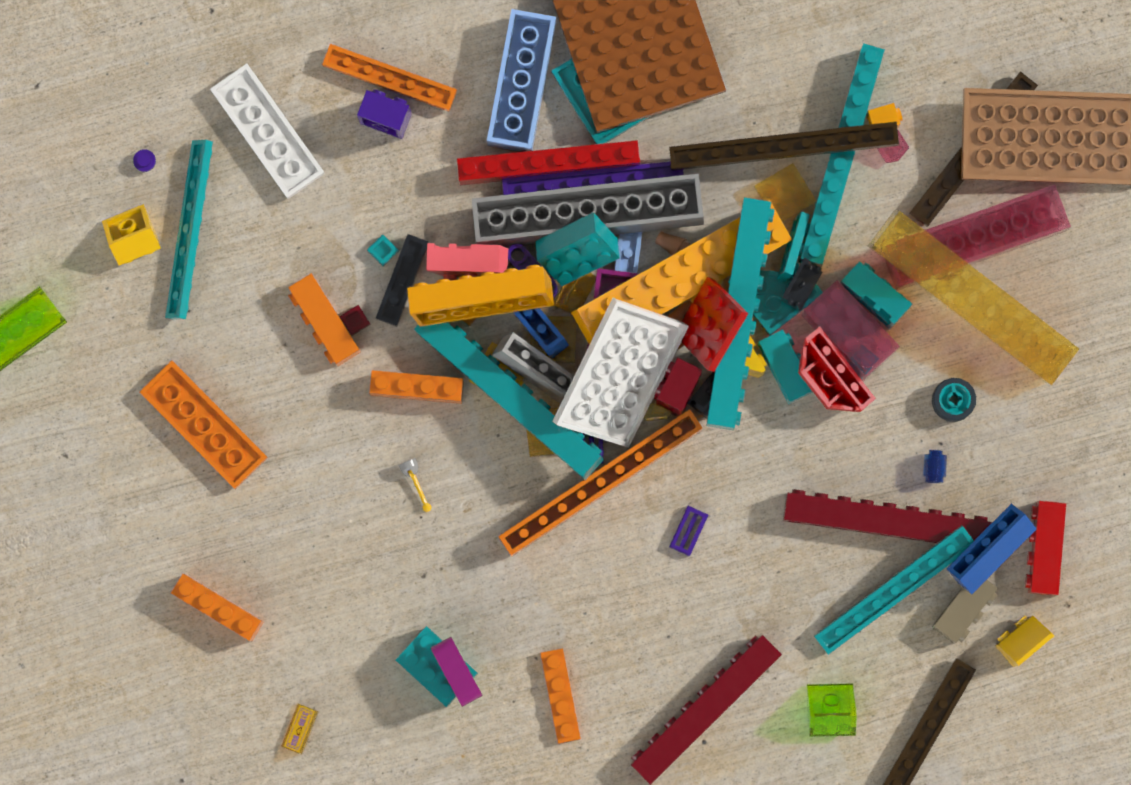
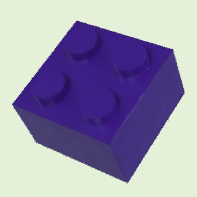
[357,89,412,139]

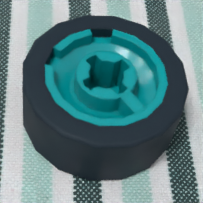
[932,378,977,422]

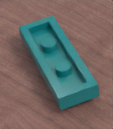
[777,211,810,282]

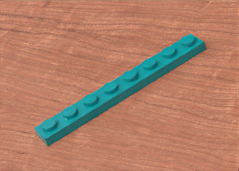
[165,139,213,319]
[814,525,974,655]

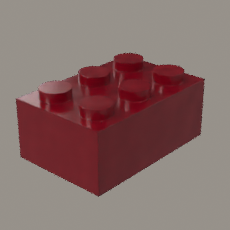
[654,358,702,417]

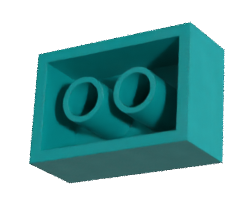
[536,212,620,286]
[395,626,478,707]

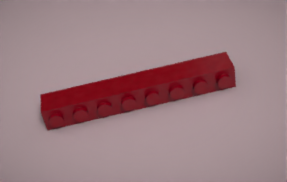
[631,635,782,785]

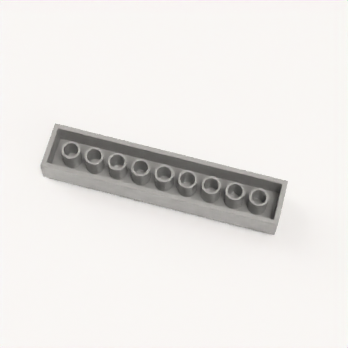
[472,174,704,247]

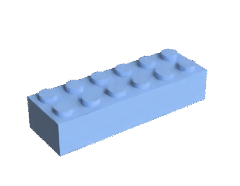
[487,9,556,152]

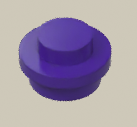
[133,149,156,172]

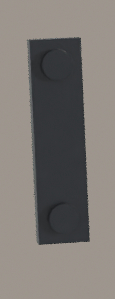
[376,234,429,327]

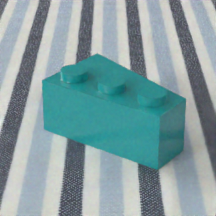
[840,261,912,330]

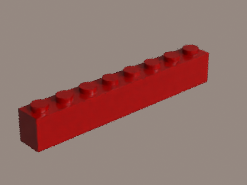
[457,140,640,186]

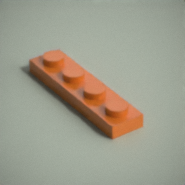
[540,648,581,744]

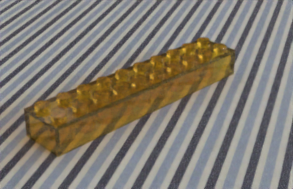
[867,210,1079,385]

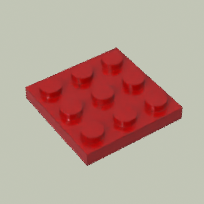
[681,277,748,372]

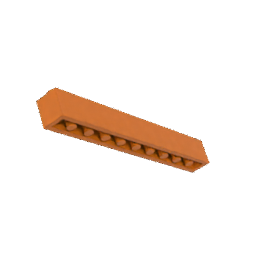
[498,409,703,557]

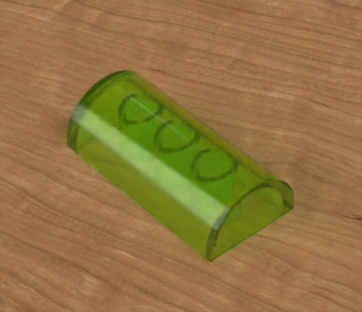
[0,286,67,371]

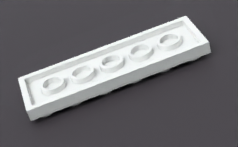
[210,64,325,199]

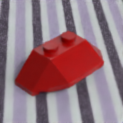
[798,327,876,412]

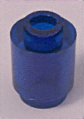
[923,450,947,483]

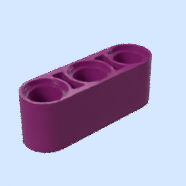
[430,637,483,707]

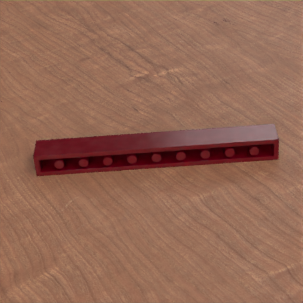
[783,489,992,544]

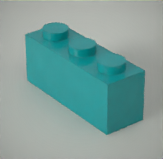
[757,329,813,405]

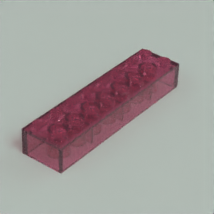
[881,184,1071,291]

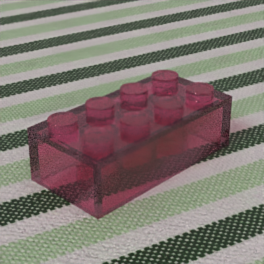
[801,280,900,382]

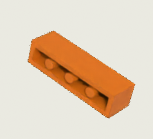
[288,273,361,367]
[369,370,464,404]
[171,574,264,641]

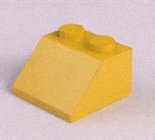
[102,204,161,266]
[995,615,1054,667]

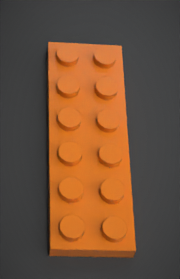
[140,360,268,490]

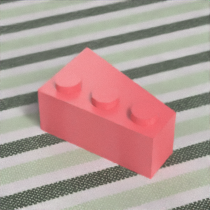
[426,243,508,281]

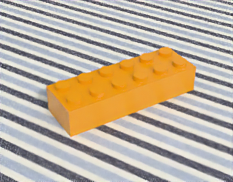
[407,265,554,327]

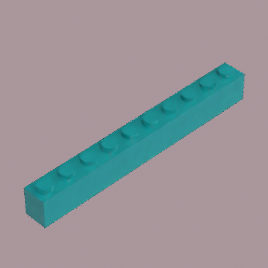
[799,43,885,267]
[706,197,775,431]
[414,322,604,480]

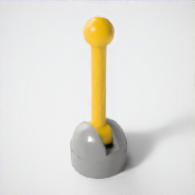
[399,458,431,512]

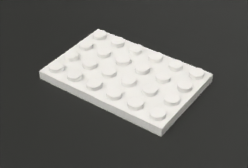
[553,298,689,448]

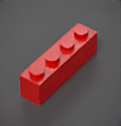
[1025,501,1067,596]

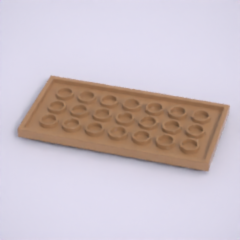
[961,88,1131,185]

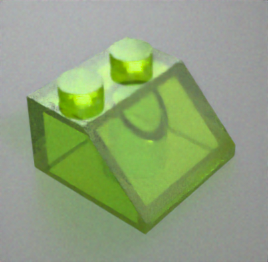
[807,683,857,737]

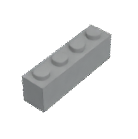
[492,332,574,404]

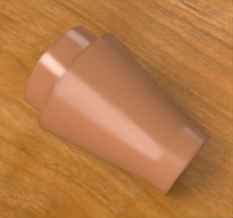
[655,231,691,255]

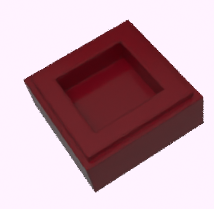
[339,305,371,336]

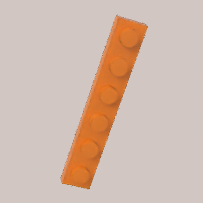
[322,44,457,112]

